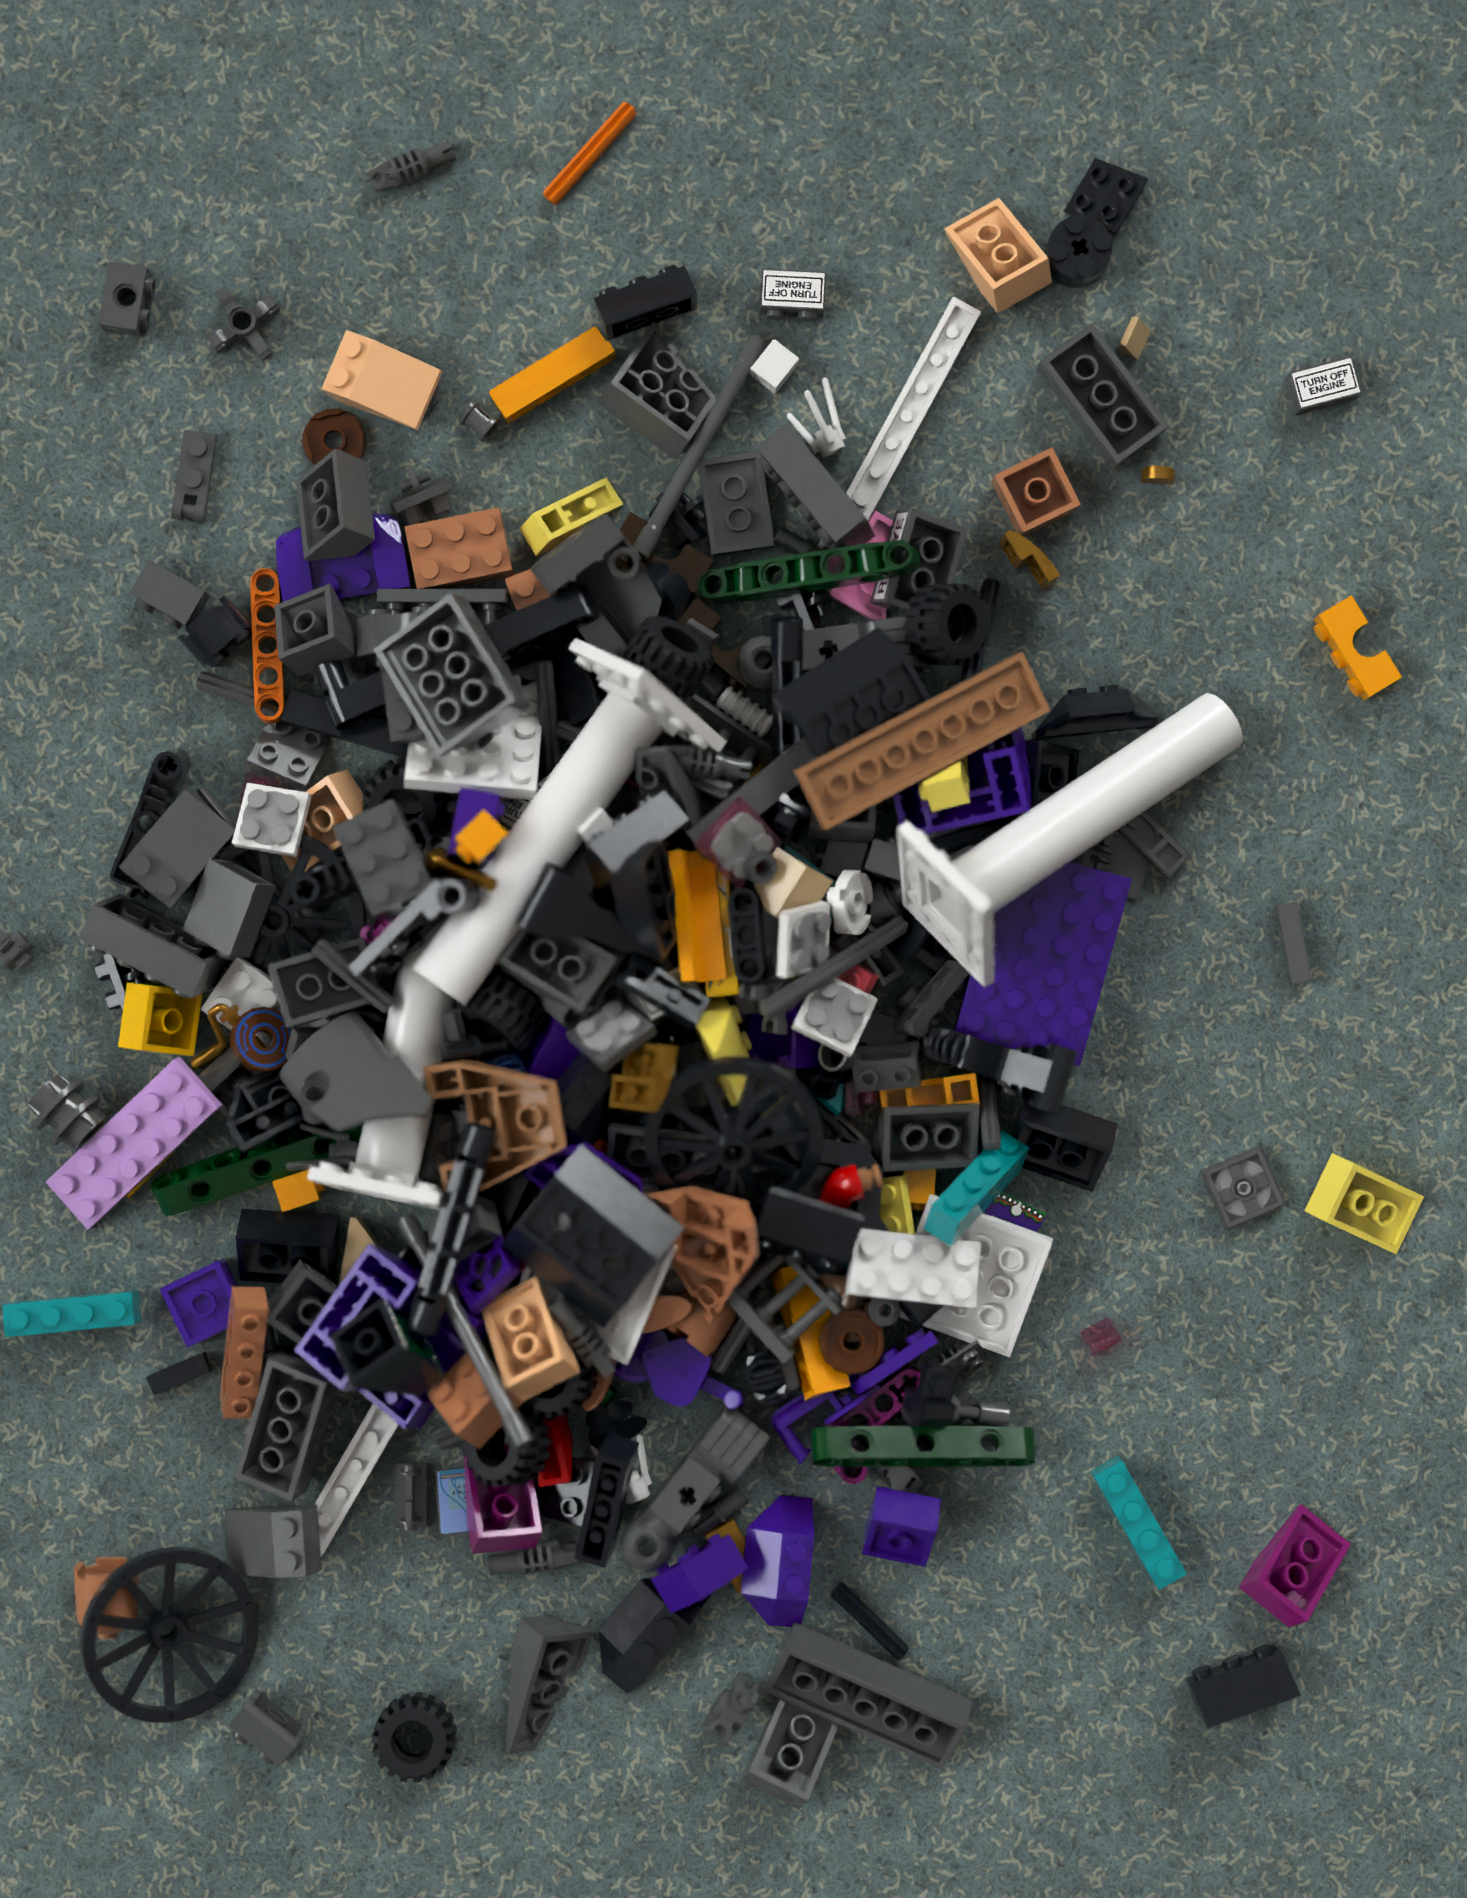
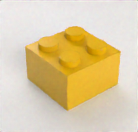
[118,982,203,1056]

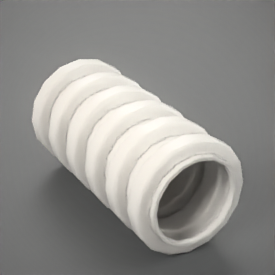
[715,685,773,738]

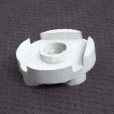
[827,870,873,935]

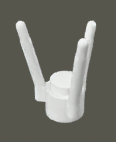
[787,378,846,458]
[590,1435,652,1504]

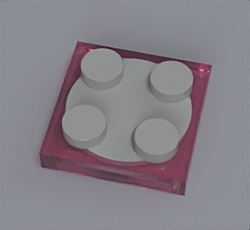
[694,797,782,889]

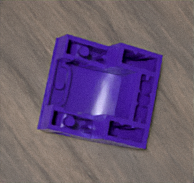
[892,697,1031,834]
[294,1244,488,1429]

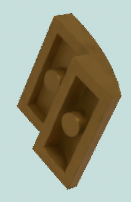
[999,530,1060,591]
[609,1044,678,1112]

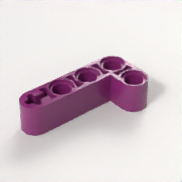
[826,1366,920,1484]

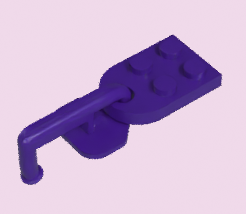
[771,1327,938,1465]
[614,1329,747,1409]

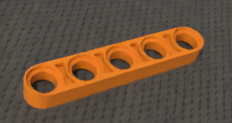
[250,568,285,724]

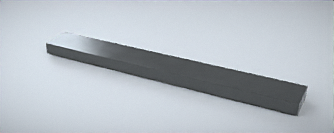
[684,690,901,859]

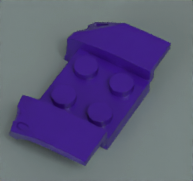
[276,514,411,602]

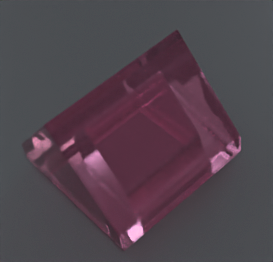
[1080,1317,1122,1357]

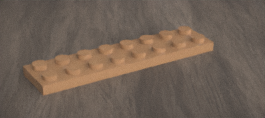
[794,652,1050,830]

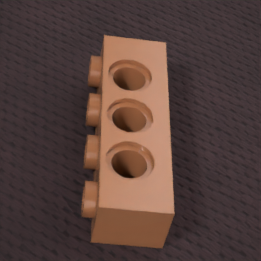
[220,1287,268,1418]

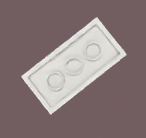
[200,957,332,1048]
[846,1229,981,1308]

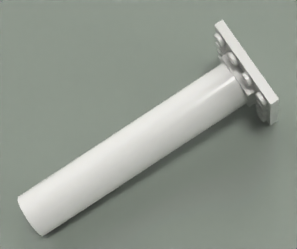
[412,638,727,1006]
[897,693,1243,988]
[307,837,483,1210]

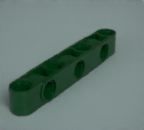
[698,540,921,604]
[150,1123,364,1216]
[811,1426,1036,1467]

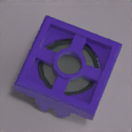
[454,1235,522,1315]

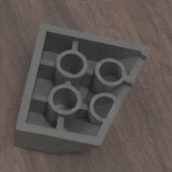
[596,321,717,460]

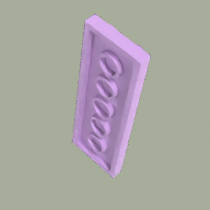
[46,1056,222,1230]

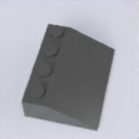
[374,592,531,758]

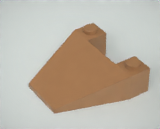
[423,1059,567,1196]

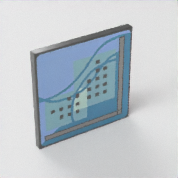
[435,1467,468,1535]

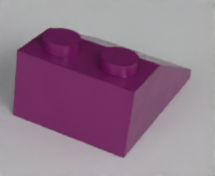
[463,1444,542,1554]
[1239,1504,1351,1628]

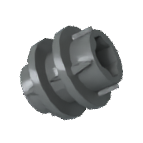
[28,1075,106,1150]

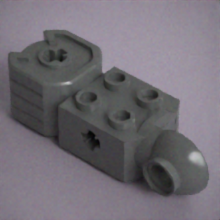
[737,616,927,689]
[620,1406,770,1571]

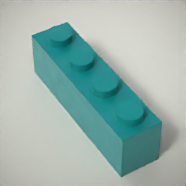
[924,1130,1029,1247]
[2,1290,141,1337]
[1090,1455,1187,1590]

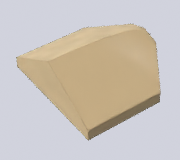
[754,847,833,919]

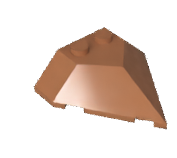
[646,1186,759,1325]

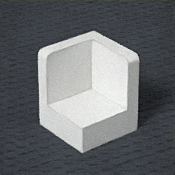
[750,340,799,394]

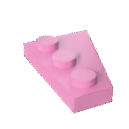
[829,510,893,621]

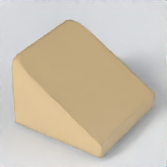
[1117,316,1151,360]

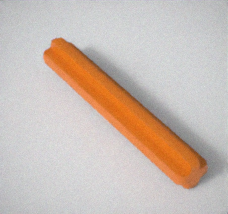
[543,101,636,205]

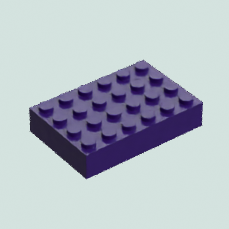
[954,862,1132,1067]

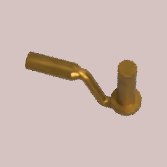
[425,847,497,891]
[190,1003,266,1069]

